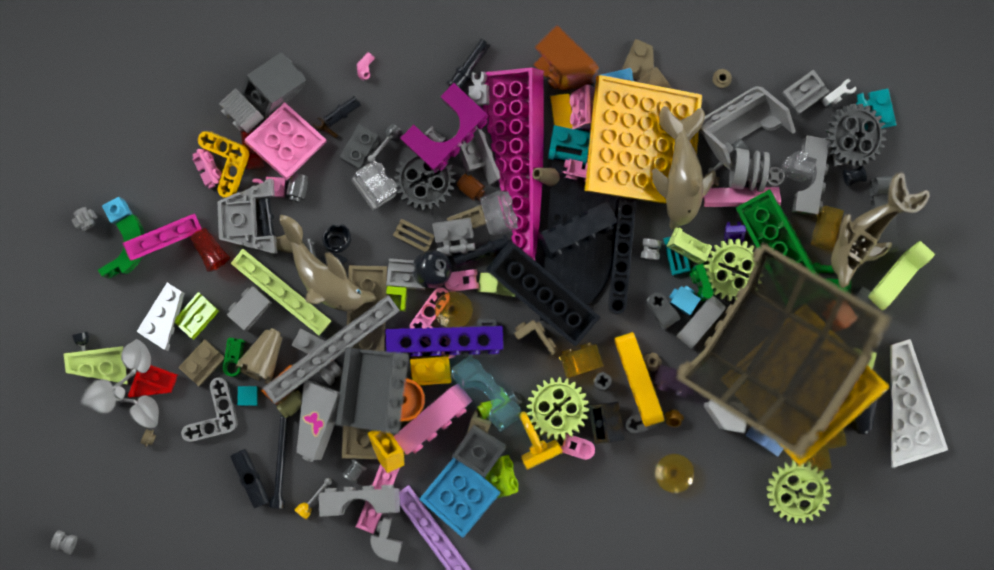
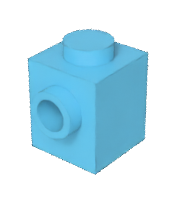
[669,286,700,316]

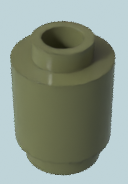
[276,390,303,418]

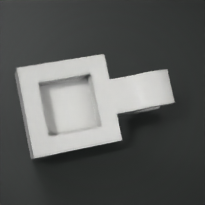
[821,79,857,107]

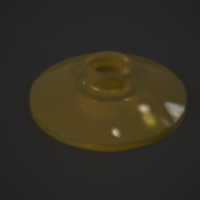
[435,291,473,328]
[655,454,694,493]

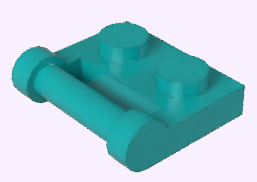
[548,125,591,166]

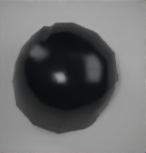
[322,224,351,253]

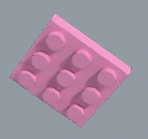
[245,102,326,180]

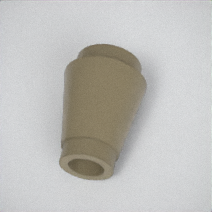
[532,168,560,187]

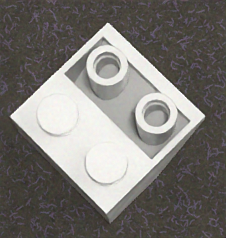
[704,400,748,433]

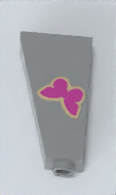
[297,380,340,462]

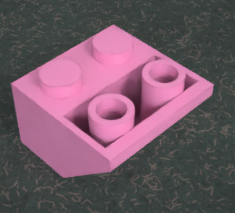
[570,85,595,131]

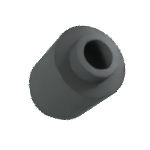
[286,173,309,202]

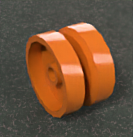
[400,379,425,422]

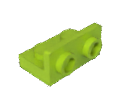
[484,455,518,498]

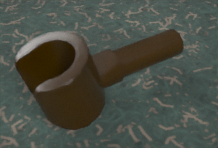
[313,117,338,139]

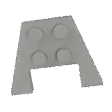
[218,179,277,254]

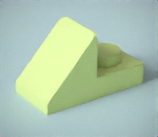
[477,273,515,297]

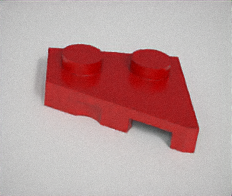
[128,365,178,397]

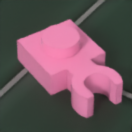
[253,177,286,198]

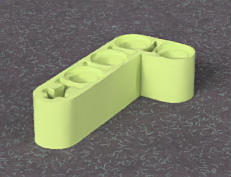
[868,241,935,311]

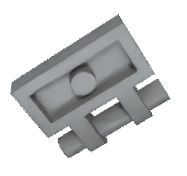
[432,218,476,256]

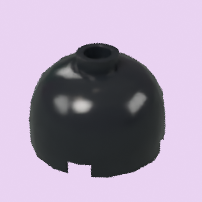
[413,250,452,289]

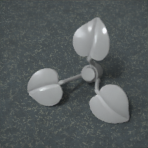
[81,339,159,428]

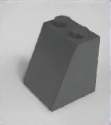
[241,52,306,120]

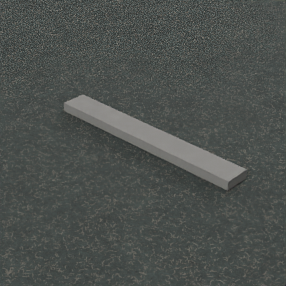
[263,295,400,404]

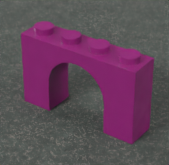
[400,83,488,173]

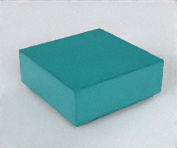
[238,386,258,406]

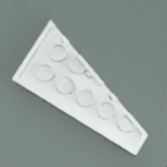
[890,339,948,468]

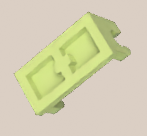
[666,228,712,264]

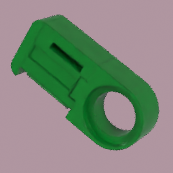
[223,338,246,377]

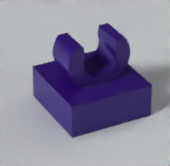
[724,221,746,244]

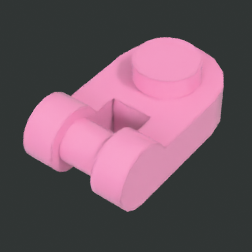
[445,269,479,292]
[560,434,595,460]

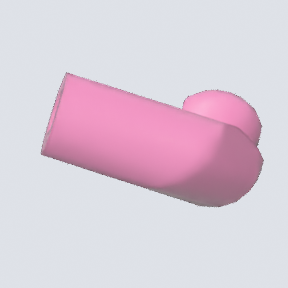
[357,52,375,80]

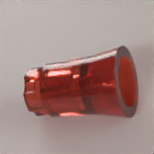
[191,228,230,272]

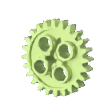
[704,239,765,301]
[527,377,589,440]
[766,460,831,523]

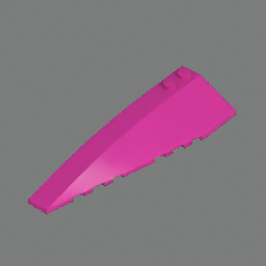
[483,68,544,260]

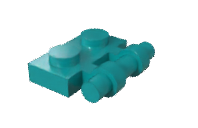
[856,89,896,131]

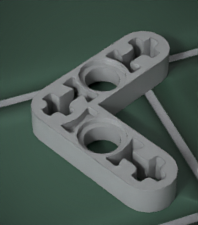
[181,378,238,442]

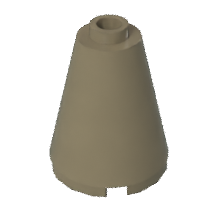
[236,328,283,384]

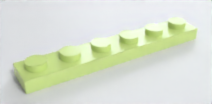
[231,249,332,336]

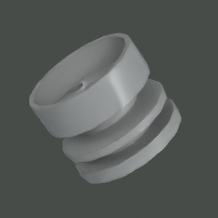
[729,148,770,192]

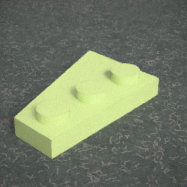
[64,346,128,384]

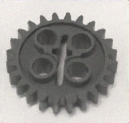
[825,104,887,166]
[394,151,456,211]

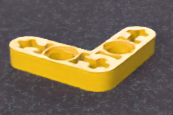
[198,131,249,198]

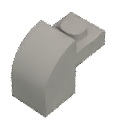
[371,517,403,562]

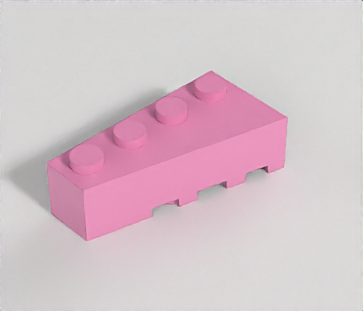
[393,383,473,455]

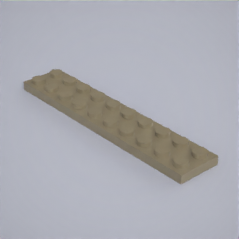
[342,265,388,459]

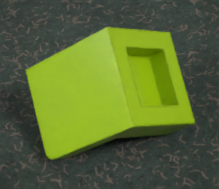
[386,286,407,312]

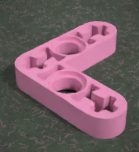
[410,288,456,359]

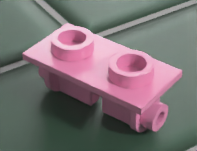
[192,149,222,189]
[562,159,588,182]

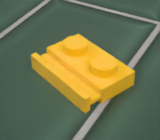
[410,354,452,386]

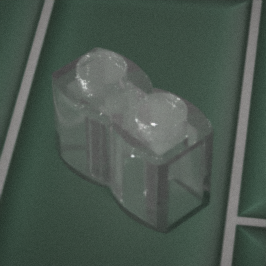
[354,160,397,206]

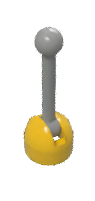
[295,478,332,519]

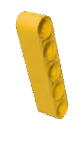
[614,332,664,427]

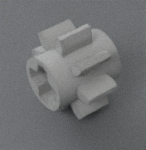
[71,207,97,231]

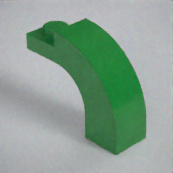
[98,214,145,278]

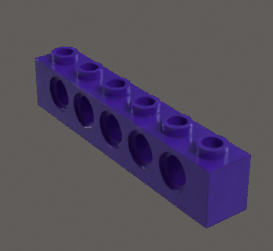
[386,326,504,356]

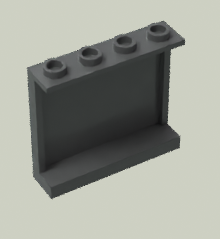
[336,347,409,434]

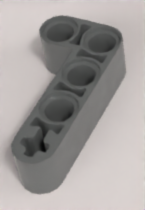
[869,176,898,253]

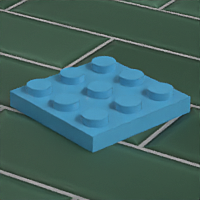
[419,458,501,538]

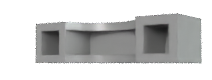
[792,135,832,217]
[319,485,400,516]

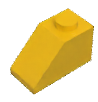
[368,430,405,473]

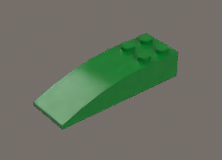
[736,189,827,309]

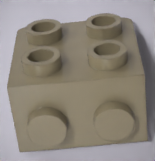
[514,320,556,355]

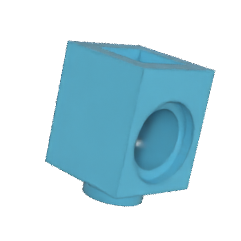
[102,197,132,225]

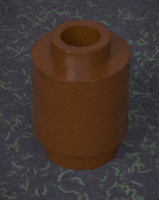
[456,173,485,201]

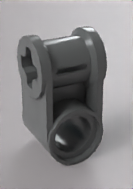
[647,293,680,330]

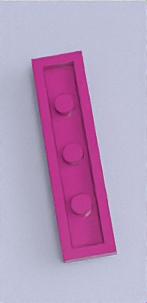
[122,213,202,261]

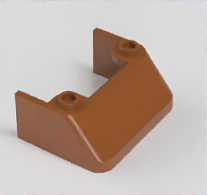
[533,25,599,90]

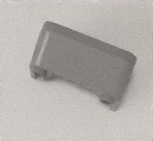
[700,87,796,171]

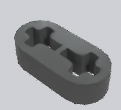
[625,414,660,433]

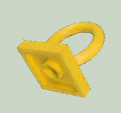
[519,412,562,469]

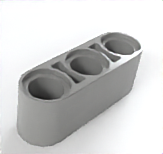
[676,296,726,349]

